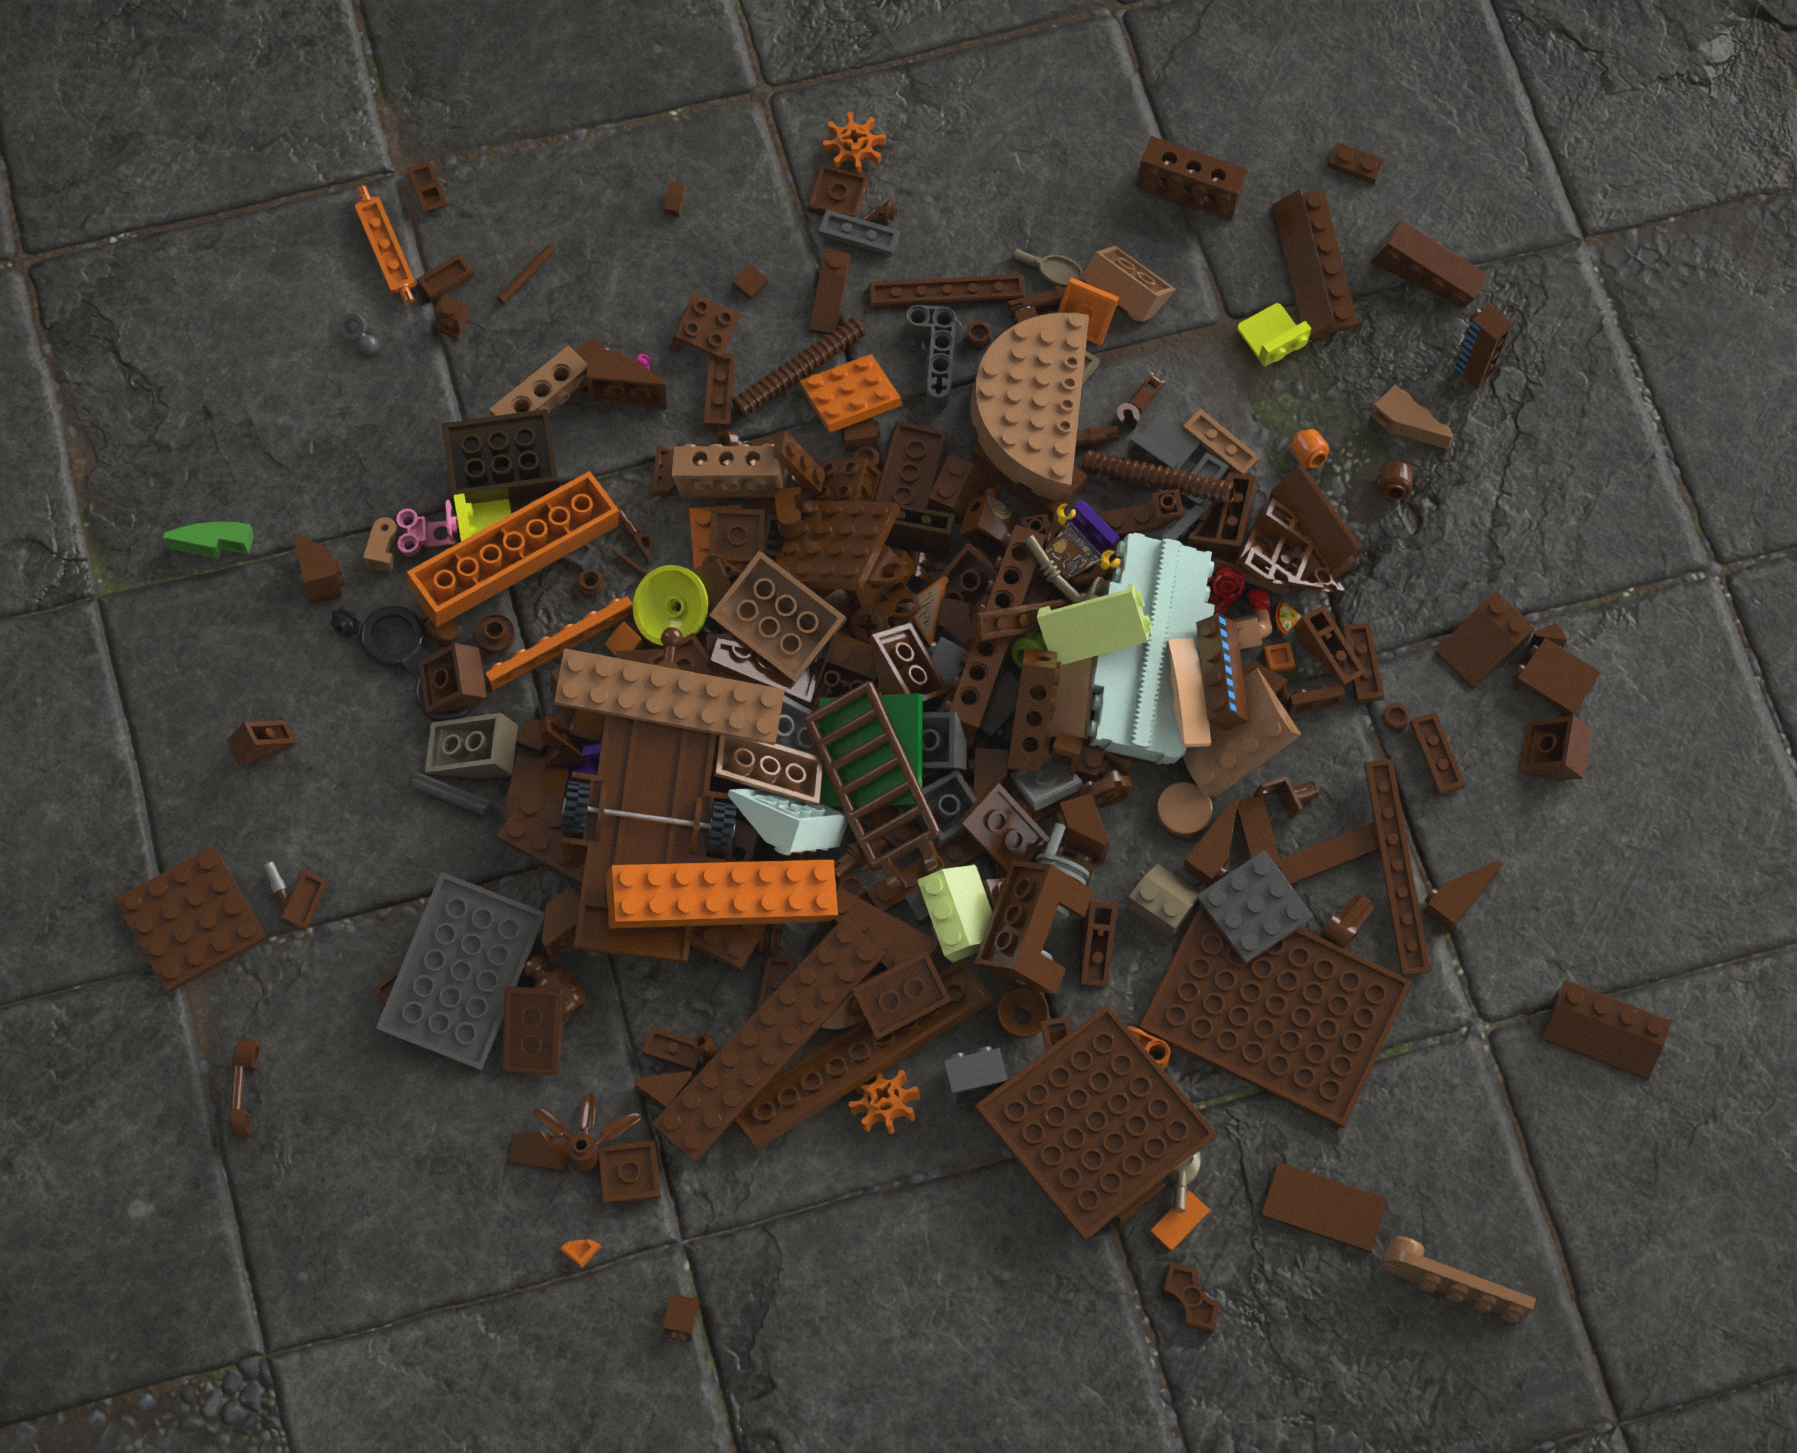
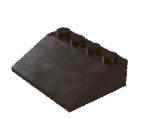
[441,409,559,509]

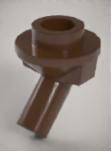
[862,199,897,225]

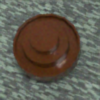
[475,614,516,654]

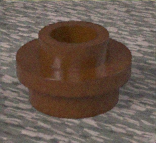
[577,569,604,596]

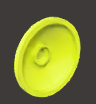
[633,565,708,646]

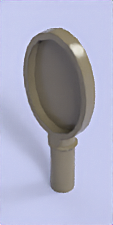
[1013,249,1083,287]
[1168,1152,1201,1213]

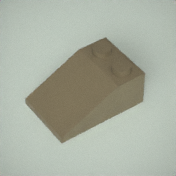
[425,713,518,779]

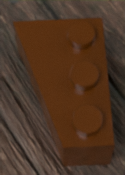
[1188,472,1257,560]

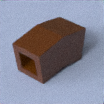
[663,181,686,217]

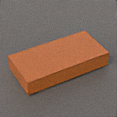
[1149,1191,1210,1252]

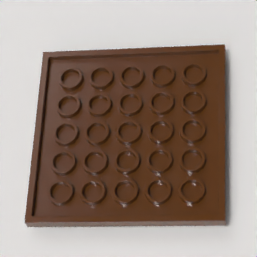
[975,1004,1218,1241]

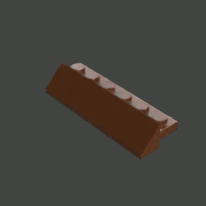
[1272,188,1358,341]

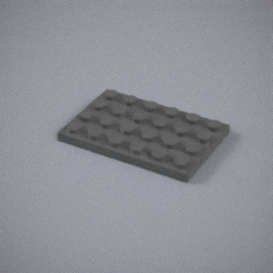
[376,872,545,1071]

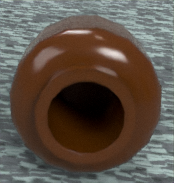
[1378,461,1413,500]

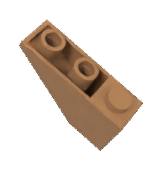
[1371,385,1454,449]

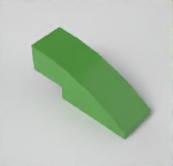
[163,522,254,559]

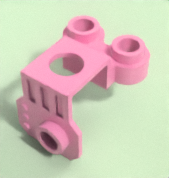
[396,500,459,557]

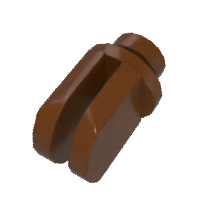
[421,612,459,648]

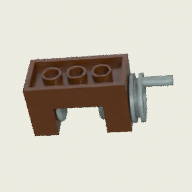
[974,823,1094,995]

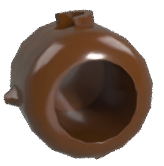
[522,955,586,1022]

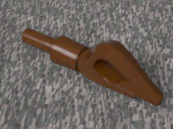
[619,510,653,564]

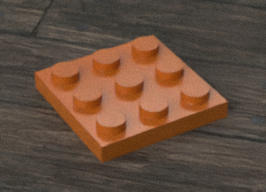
[800,354,902,433]

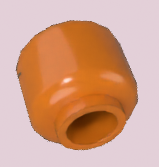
[1290,429,1329,468]

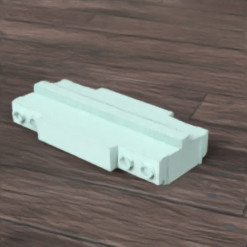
[1087,532,1215,765]

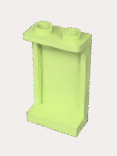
[1037,584,1152,665]

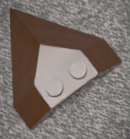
[1234,498,1345,594]

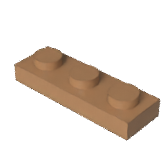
[1182,409,1260,474]

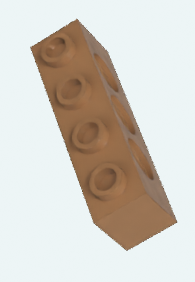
[489,345,588,417]

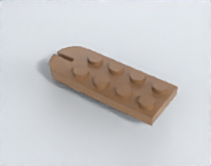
[1383,1236,1536,1323]

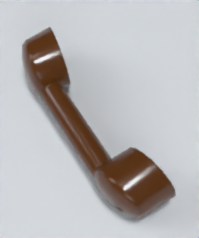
[229,1040,261,1138]

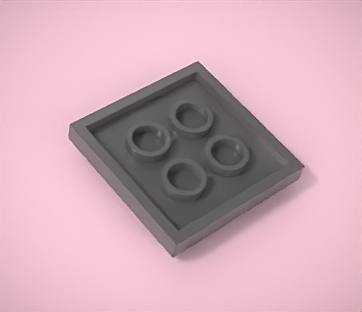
[1196,850,1314,965]

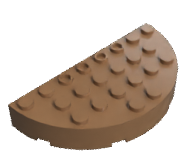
[970,313,1089,503]

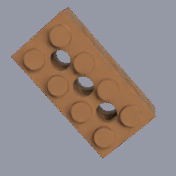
[672,444,788,498]

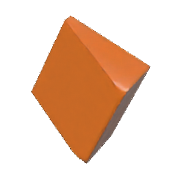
[604,622,642,657]

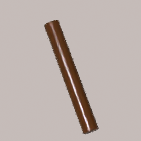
[497,244,555,305]

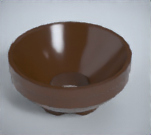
[998,987,1049,1038]

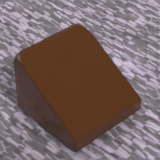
[1530,623,1567,648]

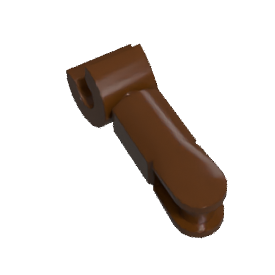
[1112,371,1166,431]

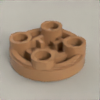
[1157,782,1212,839]

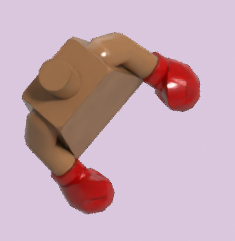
[1230,586,1272,649]

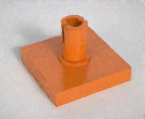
[1058,277,1119,346]

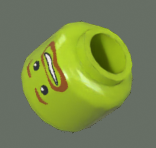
[1011,632,1048,669]

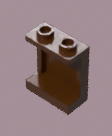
[1513,637,1601,717]

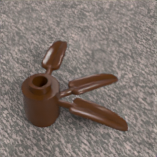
[533,1093,642,1172]

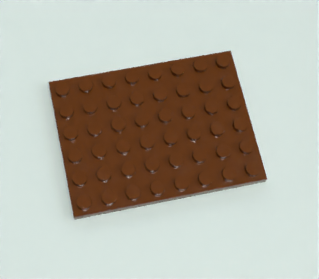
[1139,885,1413,1129]

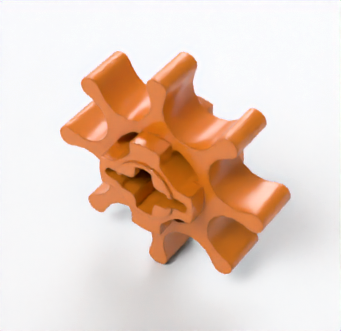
[822,112,886,173]
[848,1070,920,1134]

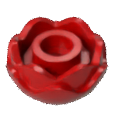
[1211,568,1245,599]

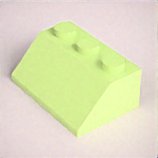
[917,865,993,963]

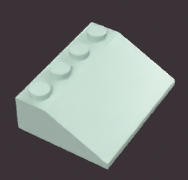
[728,788,848,855]

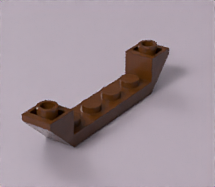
[1021,489,1184,538]

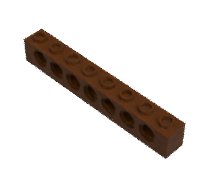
[943,524,1046,736]

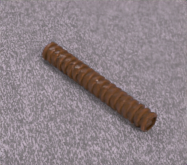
[732,317,865,418]
[1083,449,1235,505]

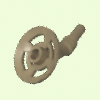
[1024,535,1104,604]

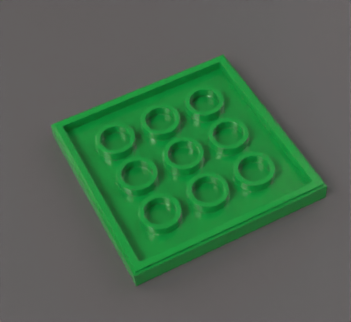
[819,693,922,808]

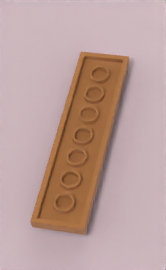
[554,648,785,745]

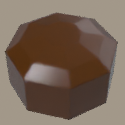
[966,321,991,348]

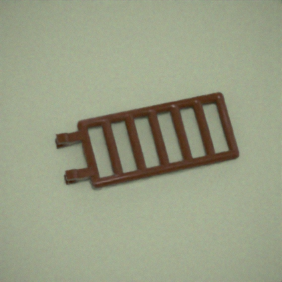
[804,681,945,892]

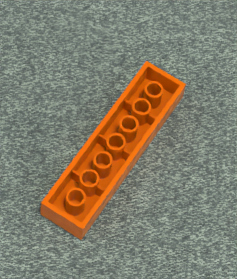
[407,471,619,628]
[605,860,838,928]

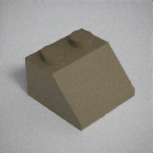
[1126,864,1200,939]

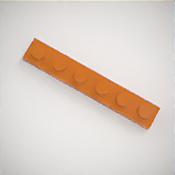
[485,596,633,692]

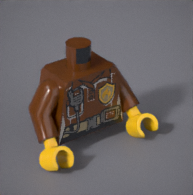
[1037,504,1120,587]

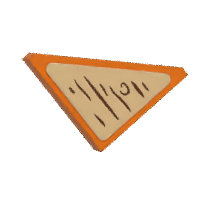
[904,576,949,645]

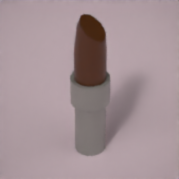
[263,862,289,909]

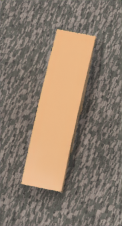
[1166,638,1211,747]

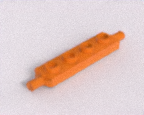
[355,185,416,306]

